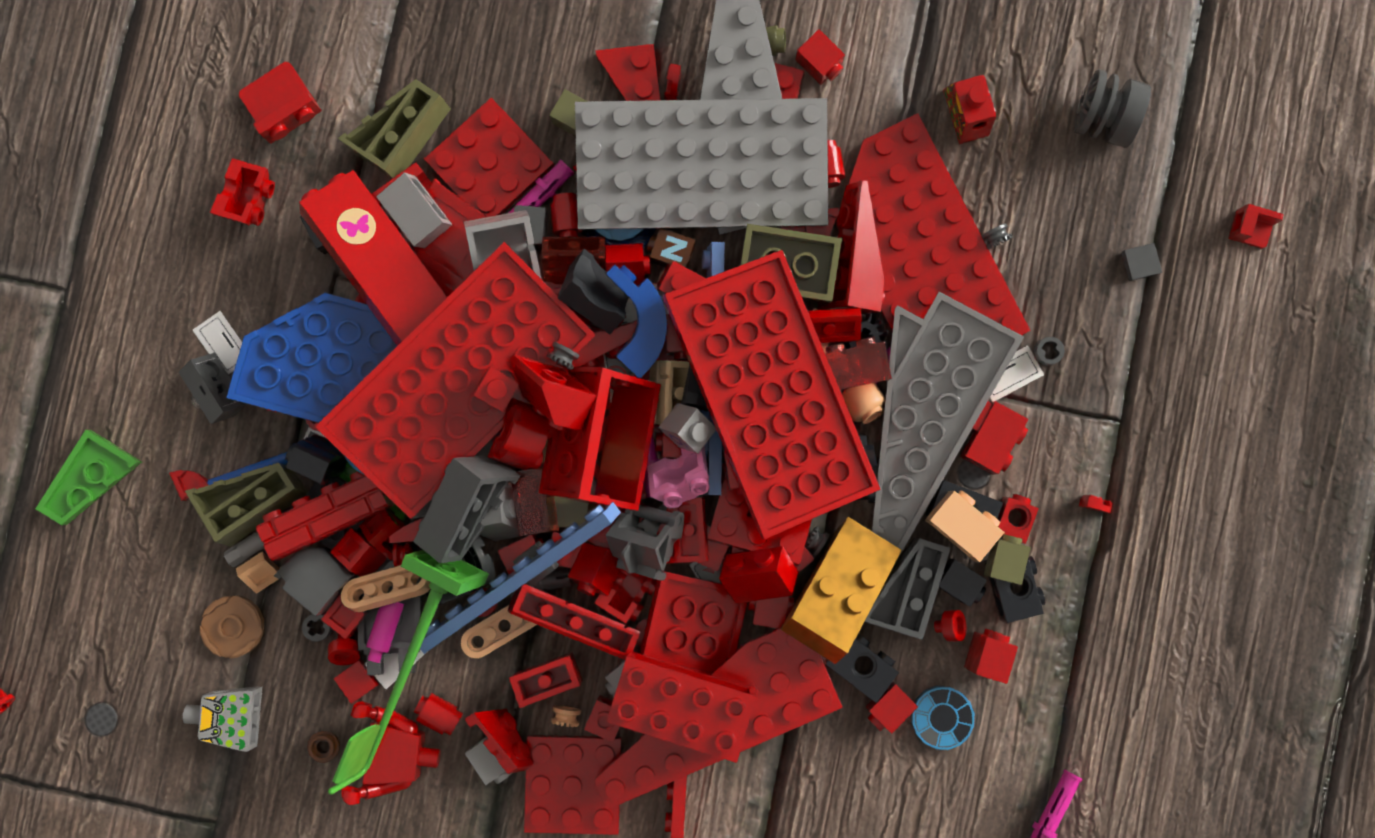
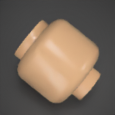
[841,376,886,424]

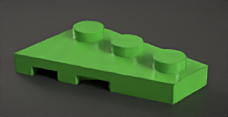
[35,429,142,525]

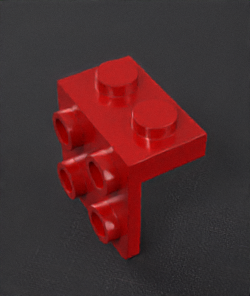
[239,62,322,144]

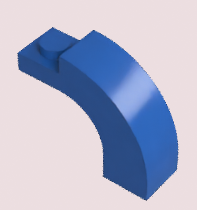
[605,265,667,378]

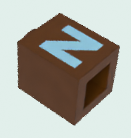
[647,228,695,268]

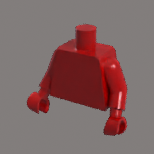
[341,701,441,805]

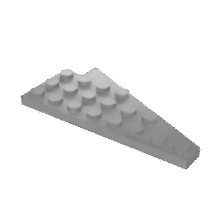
[700,0,782,235]
[872,292,1024,558]

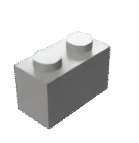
[376,172,452,248]

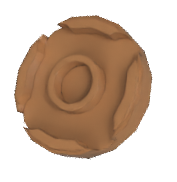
[200,596,264,658]

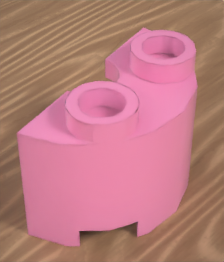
[647,447,709,508]

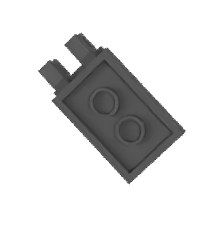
[357,558,423,675]

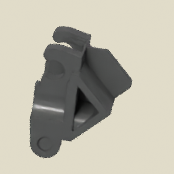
[606,503,684,581]

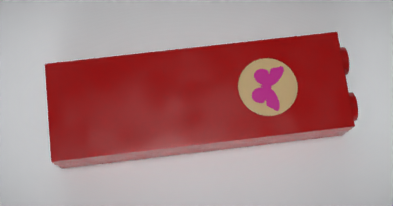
[299,170,447,346]

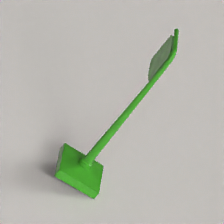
[328,550,489,795]

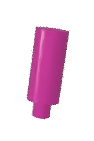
[366,602,404,663]

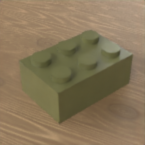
[741,224,842,304]

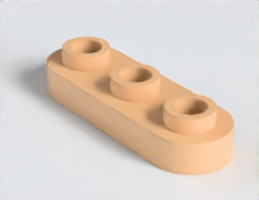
[341,565,430,612]
[461,605,537,658]

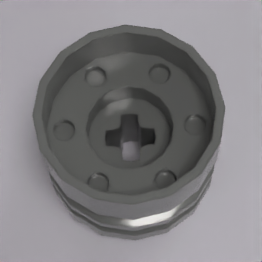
[1074,69,1151,148]

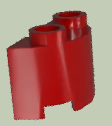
[210,158,275,226]
[487,398,555,470]
[594,569,657,623]

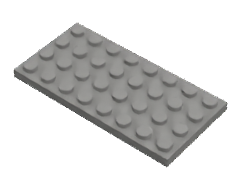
[575,98,828,230]

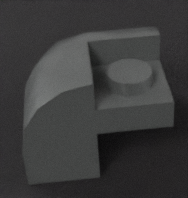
[274,547,356,616]

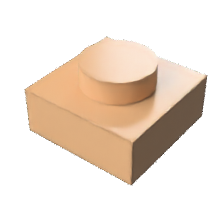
[236,552,280,594]

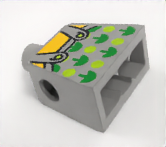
[183,687,262,752]

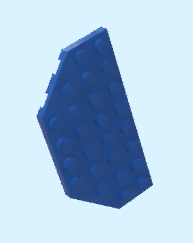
[226,293,397,423]

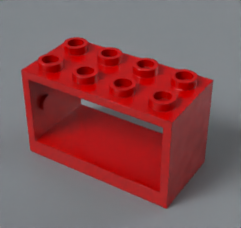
[539,367,661,511]
[607,651,757,763]

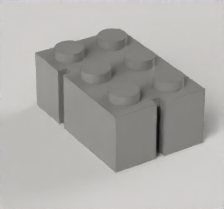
[464,210,541,278]

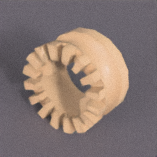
[551,706,581,727]

